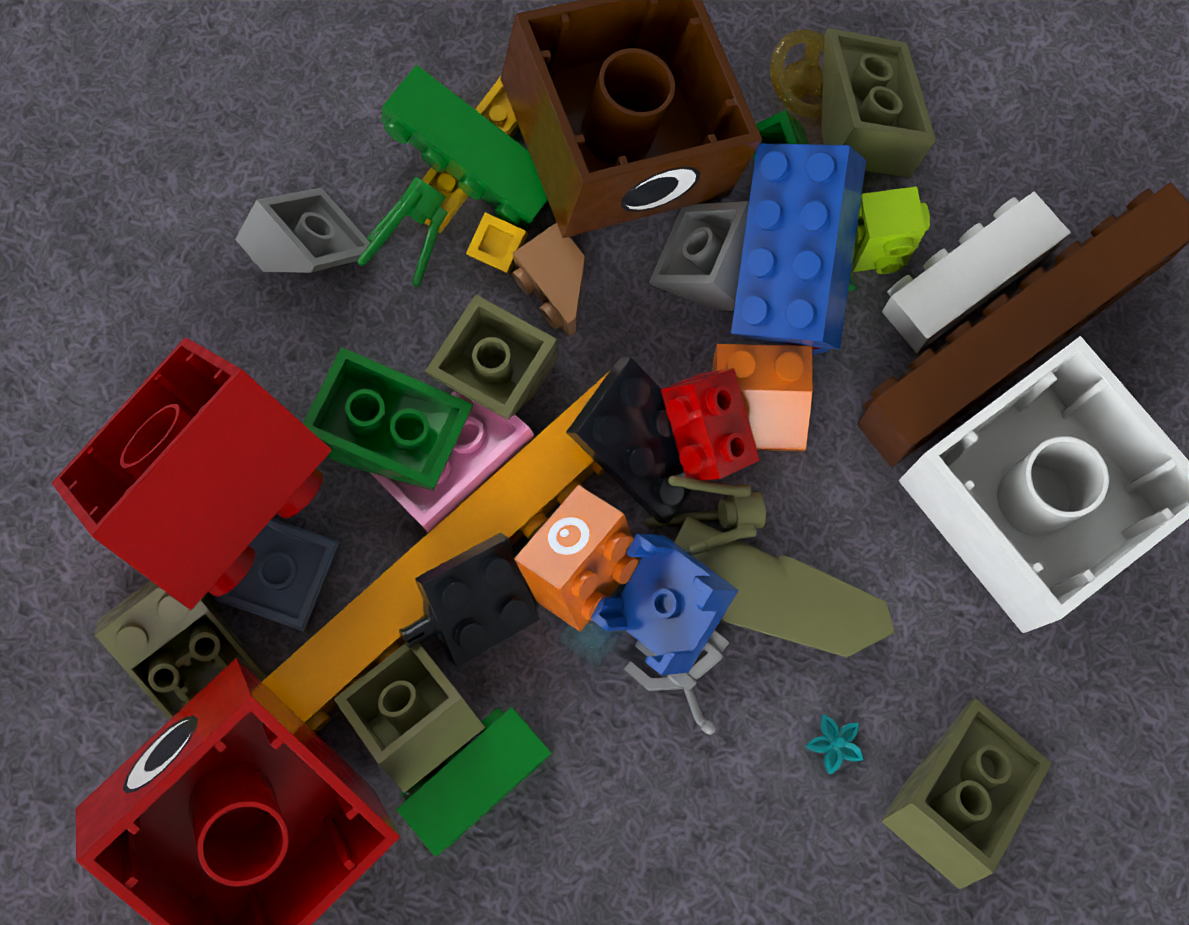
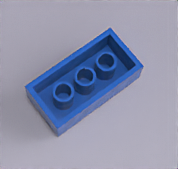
[731,143,866,349]

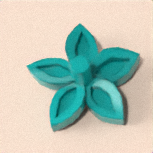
[804,714,864,775]

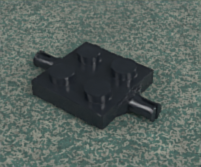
[399,532,540,667]

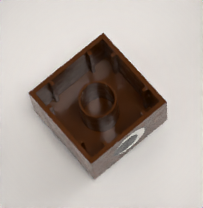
[501,0,762,238]

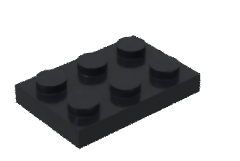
[566,357,692,524]

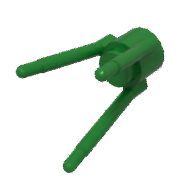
[357,177,448,287]

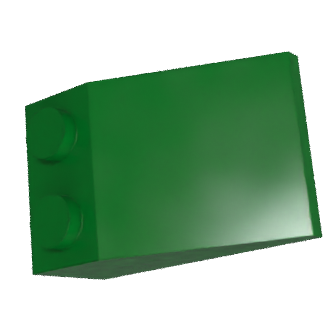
[303,347,473,491]

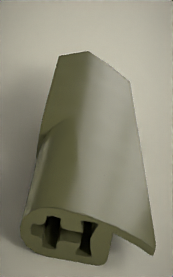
[674,516,895,658]

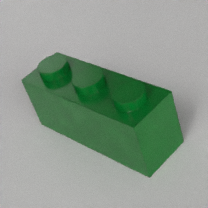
[396,707,552,857]

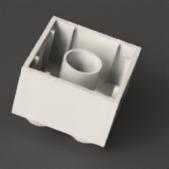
[898,336,1189,633]

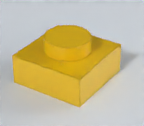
[466,212,528,275]

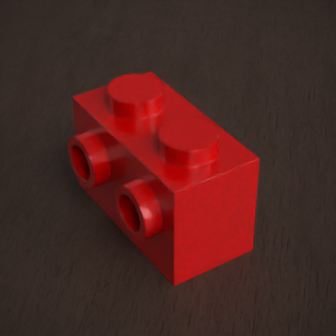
[661,368,760,481]

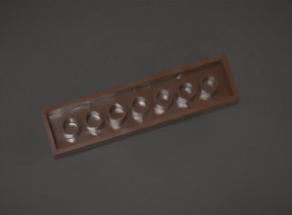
[857,182,1189,468]

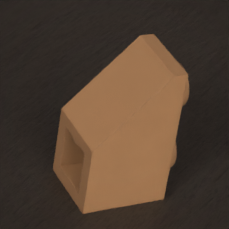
[512,222,585,337]

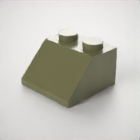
[425,294,558,420]

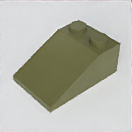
[821,28,936,178]
[881,698,1052,889]

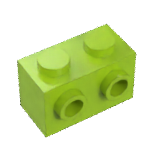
[852,186,930,274]

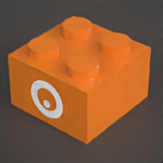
[514,485,641,632]

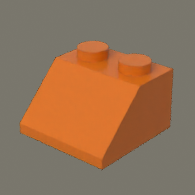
[713,344,813,451]

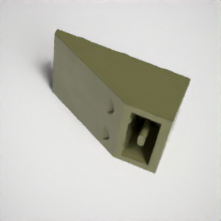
[95,581,267,720]

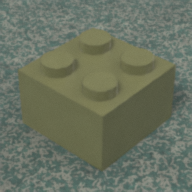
[334,643,485,793]

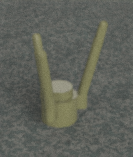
[644,476,766,555]

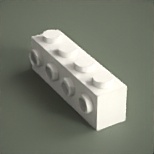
[882,191,1071,353]

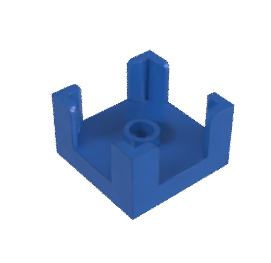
[591,533,739,675]

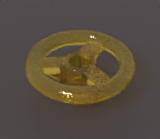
[770,29,824,118]

